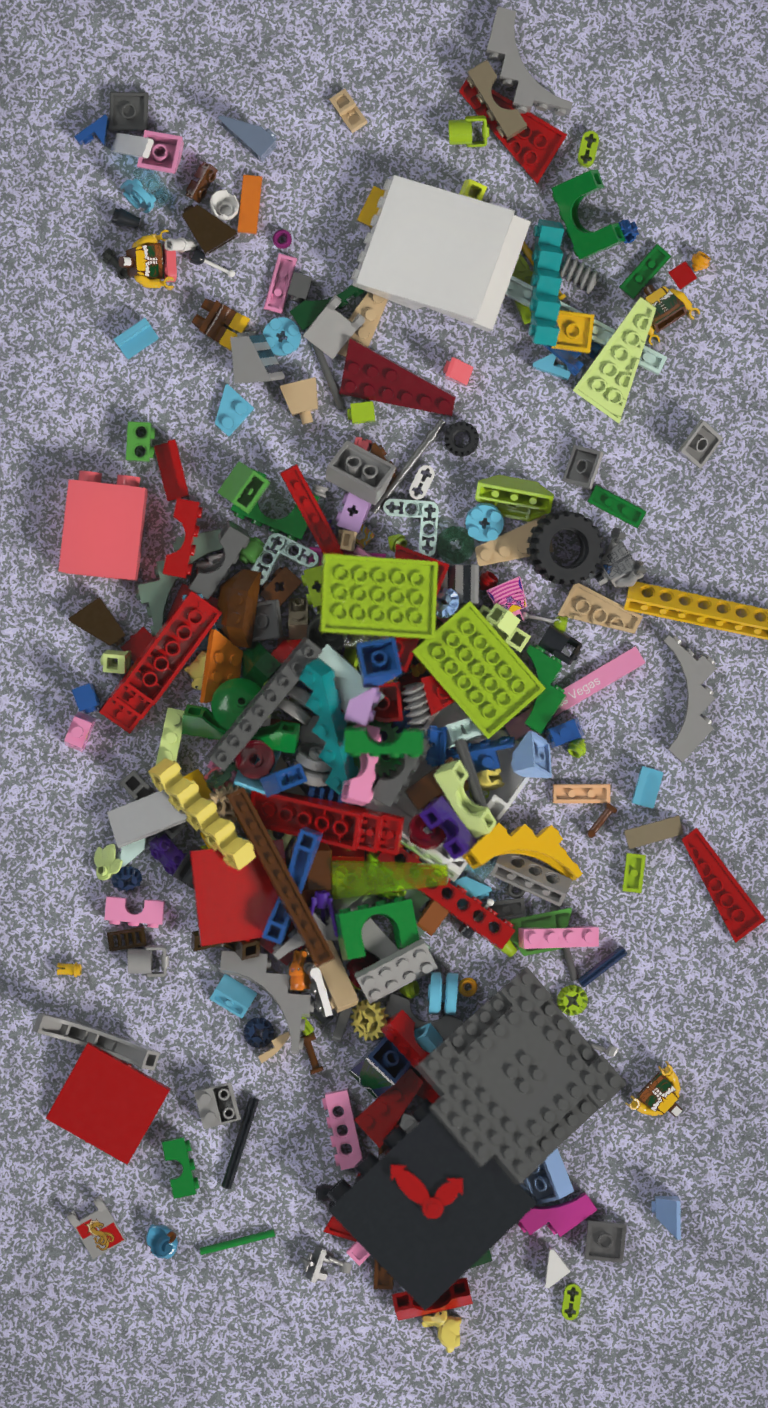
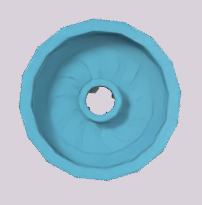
[427,972,458,1015]

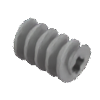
[559,254,601,294]
[401,682,430,725]

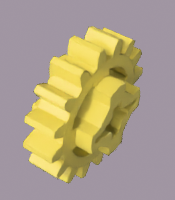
[350,999,389,1041]

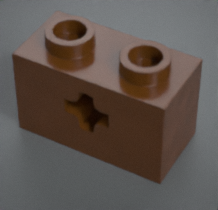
[260,566,303,607]

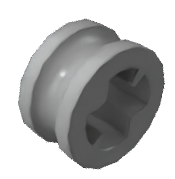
[312,484,328,498]

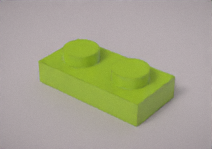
[622,853,646,893]

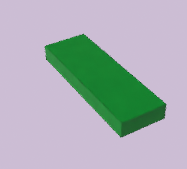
[619,244,671,300]
[587,485,646,529]

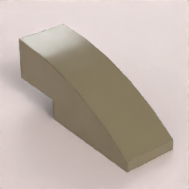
[623,815,684,849]

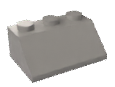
[325,440,396,506]

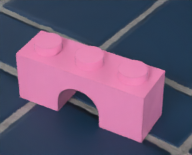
[104,896,165,928]

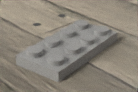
[354,938,438,1004]

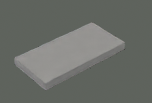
[107,790,188,848]

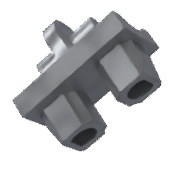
[300,1245,334,1283]

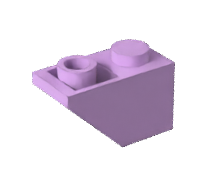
[344,686,381,726]

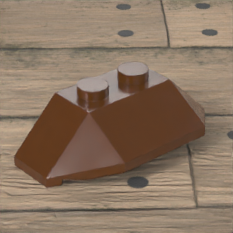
[215,569,262,648]
[291,836,333,907]

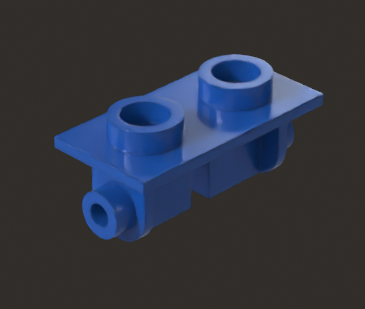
[425,725,447,767]

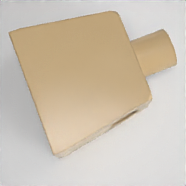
[280,377,318,425]

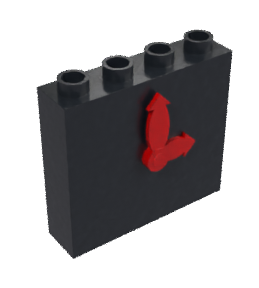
[327,1098,537,1311]

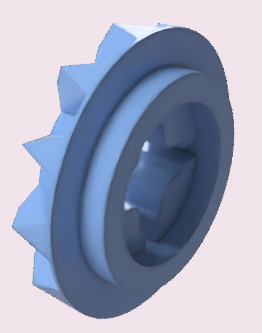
[436,588,459,618]

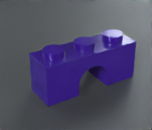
[419,796,477,860]

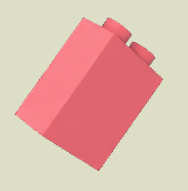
[58,471,148,581]

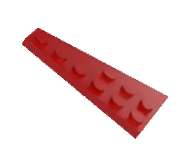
[459,77,567,184]

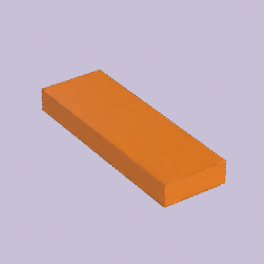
[237,175,263,235]

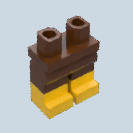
[192,298,250,352]

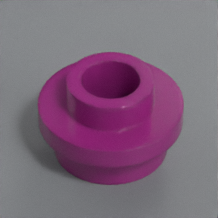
[273,230,292,249]

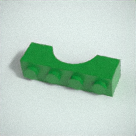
[344,727,424,758]

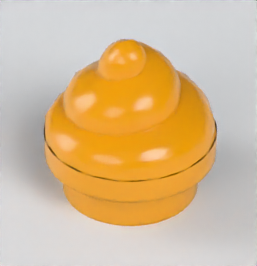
[691,251,711,271]

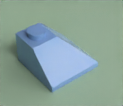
[511,730,552,778]
[651,1196,681,1240]

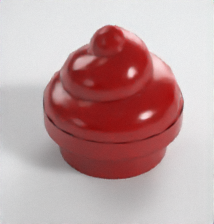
[479,571,498,591]

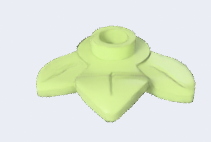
[94,844,123,881]

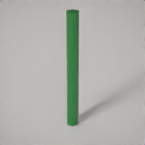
[199,1229,276,1255]

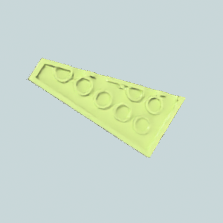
[573,296,656,423]

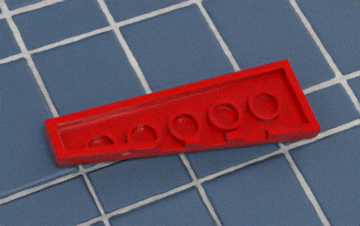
[681,828,766,943]

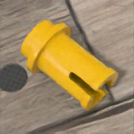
[57,962,82,977]

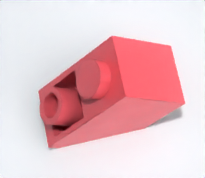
[443,357,473,387]

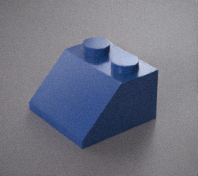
[356,637,402,688]

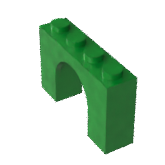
[551,169,626,260]
[231,469,320,542]
[335,896,420,960]

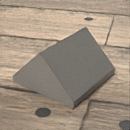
[677,419,723,469]
[562,445,604,491]

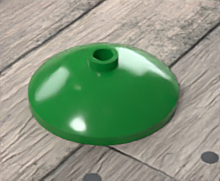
[211,678,262,731]

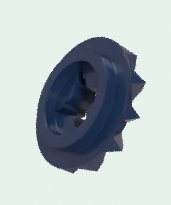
[111,866,142,893]
[243,1017,274,1048]

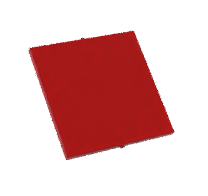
[190,839,293,946]
[45,1042,171,1165]

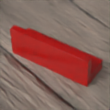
[154,439,190,501]

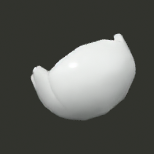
[210,189,239,221]

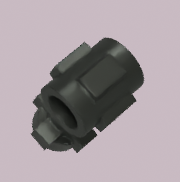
[101,248,131,280]

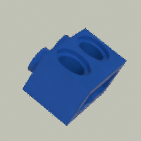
[72,683,101,714]
[260,763,307,797]

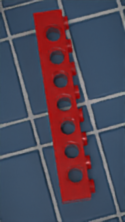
[376,844,516,950]

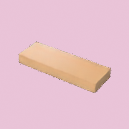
[553,784,610,803]

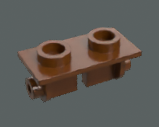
[185,162,218,204]

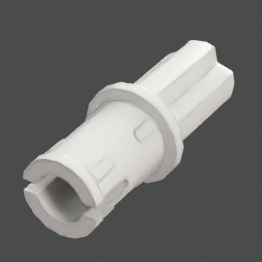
[164,237,197,253]

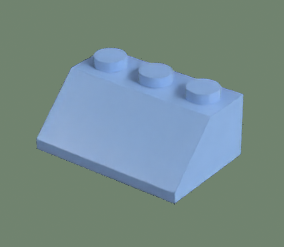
[524,1148,574,1205]

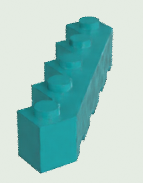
[528,219,564,347]
[299,658,359,795]

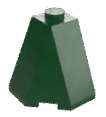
[242,641,281,688]

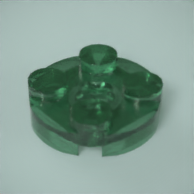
[437,526,474,564]
[206,761,239,791]

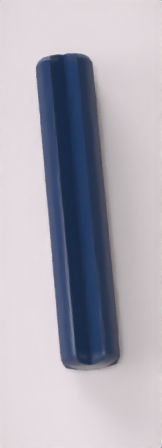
[578,946,627,987]

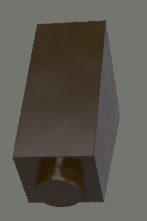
[181,204,238,256]
[68,597,127,647]

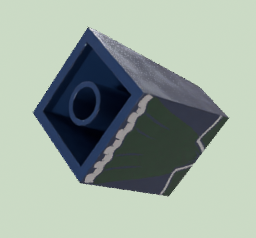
[349,1036,412,1098]

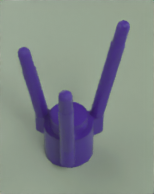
[310,891,339,937]

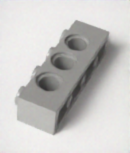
[490,854,572,907]

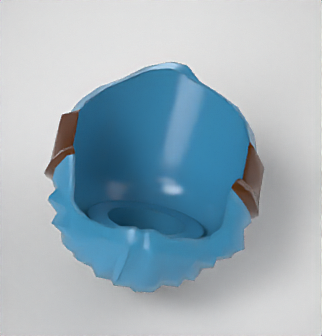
[146,1224,178,1259]

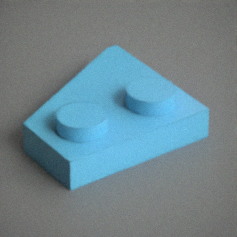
[215,384,255,437]

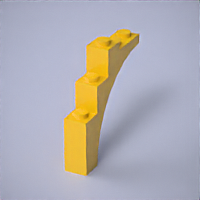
[462,823,583,881]

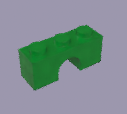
[162,1136,200,1199]

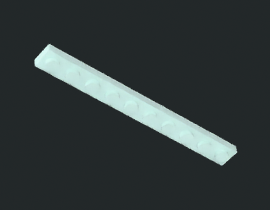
[505,276,667,375]

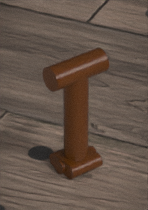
[585,803,617,838]
[300,1032,324,1074]

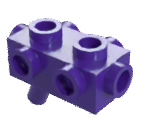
[148,834,187,876]

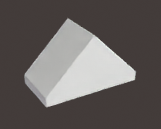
[545,1247,570,1288]

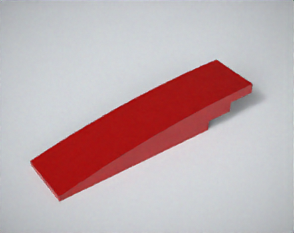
[99,590,222,734]
[250,790,404,855]

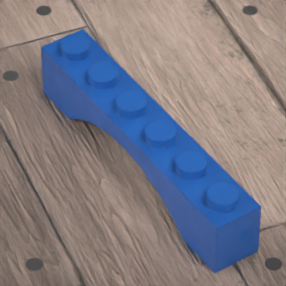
[262,827,323,944]

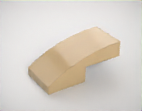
[329,88,368,133]
[337,529,357,551]
[258,1031,290,1063]

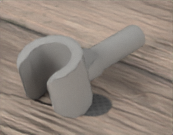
[591,1043,619,1057]
[328,1256,352,1274]

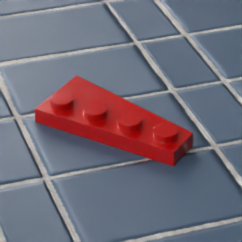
[419,675,454,716]

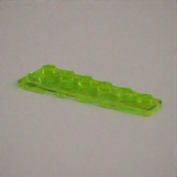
[332,860,448,899]

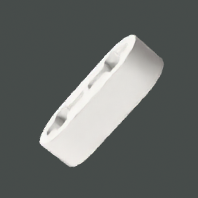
[409,465,435,500]

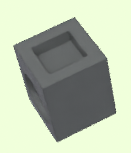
[287,272,313,303]

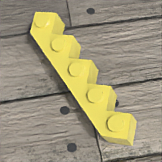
[148,758,256,870]

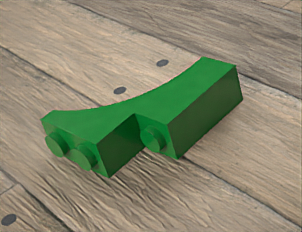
[525,645,567,735]

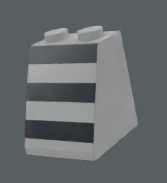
[230,331,285,384]
[440,565,479,605]

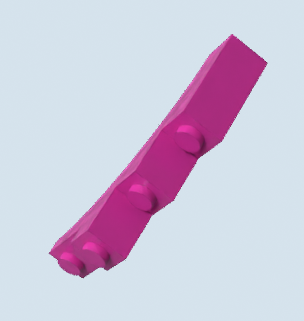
[518,1192,597,1237]

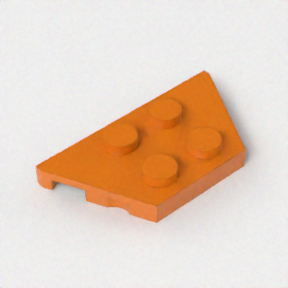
[200,629,243,703]

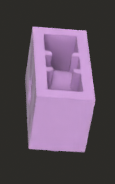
[336,492,372,534]

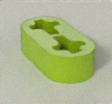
[577,131,599,168]
[561,1283,581,1320]

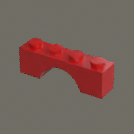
[163,498,203,579]
[380,1009,429,1068]
[392,1277,473,1321]

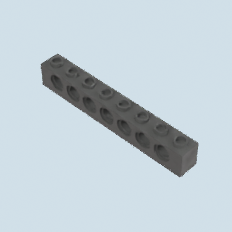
[206,637,322,771]

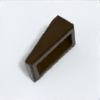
[107,926,148,951]

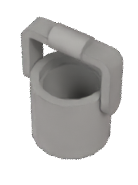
[128,945,169,977]

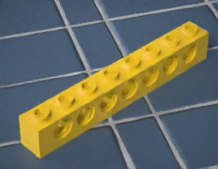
[624,581,768,640]

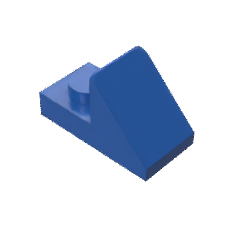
[74,114,109,147]

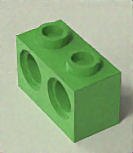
[126,422,155,462]

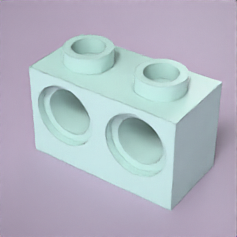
[444,718,483,749]

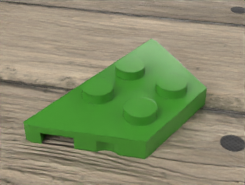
[508,907,572,956]

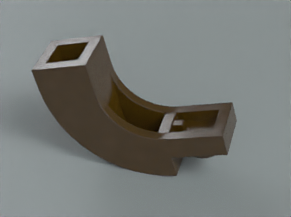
[191,930,260,960]

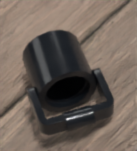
[538,625,582,665]

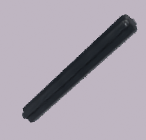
[222,1097,259,1189]

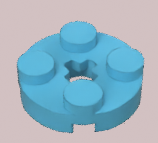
[120,178,156,213]
[263,317,301,356]
[465,503,504,542]

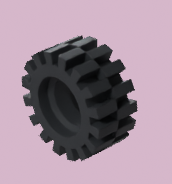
[444,421,479,457]

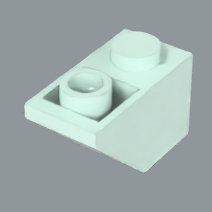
[117,837,147,867]

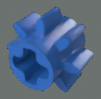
[619,219,639,244]

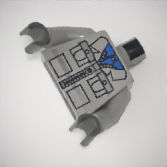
[595,527,647,588]

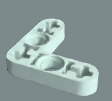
[383,499,439,557]
[251,533,320,585]

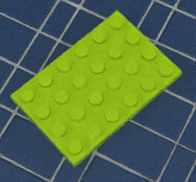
[320,554,438,640]
[412,601,546,739]

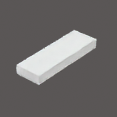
[110,133,154,159]

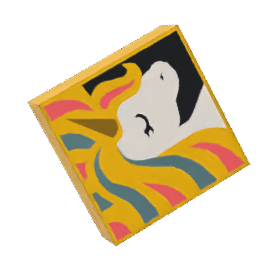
[355,524,375,549]

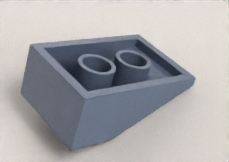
[218,115,277,162]

